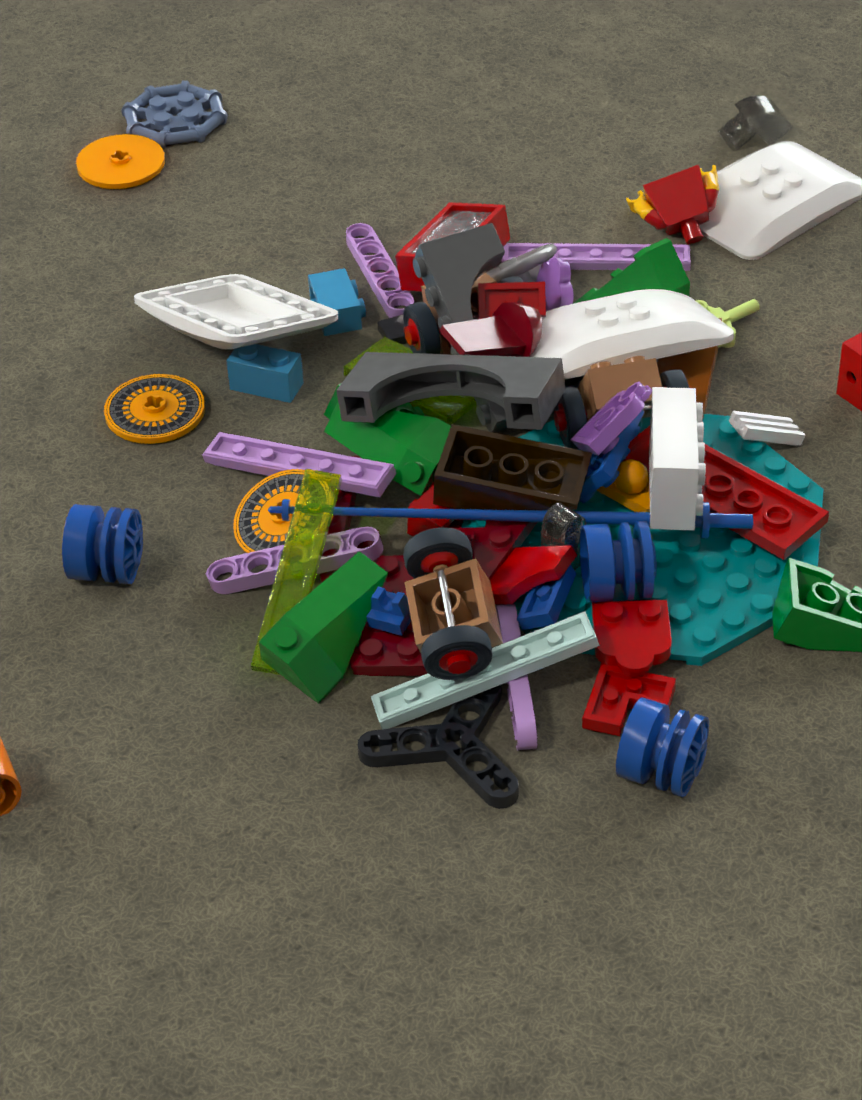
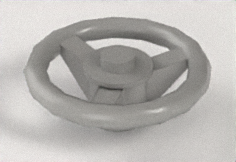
[486,244,557,283]

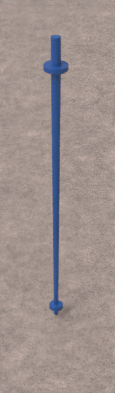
[268,499,753,539]

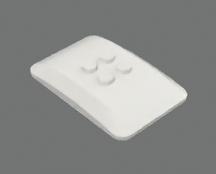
[699,141,862,260]
[134,274,338,349]
[530,289,734,380]

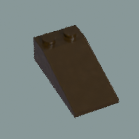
[433,424,592,510]

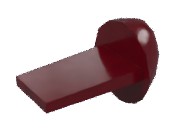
[440,302,543,357]

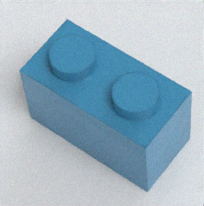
[308,268,366,336]
[226,344,304,403]

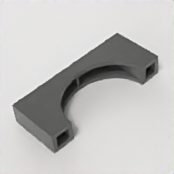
[413,223,566,433]
[336,352,566,430]

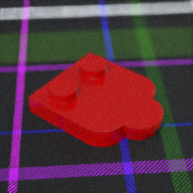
[592,600,672,677]

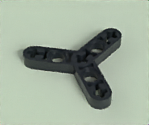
[358,684,519,809]

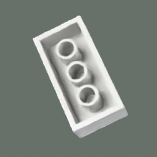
[649,387,706,530]

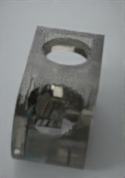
[541,503,586,571]

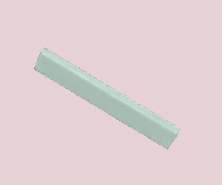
[371,611,600,729]

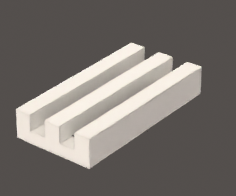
[729,411,805,446]

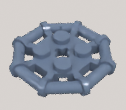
[121,81,228,148]

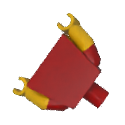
[626,164,719,245]

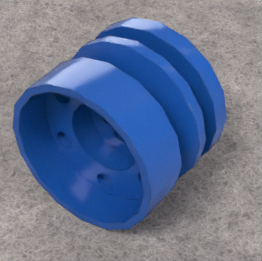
[62,504,143,584]
[580,521,657,603]
[616,697,709,797]

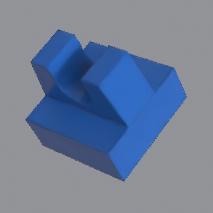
[366,587,411,636]

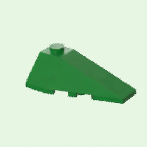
[573,238,690,304]
[324,403,451,496]
[259,551,388,704]
[772,558,862,652]

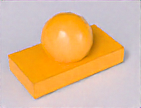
[597,459,650,512]

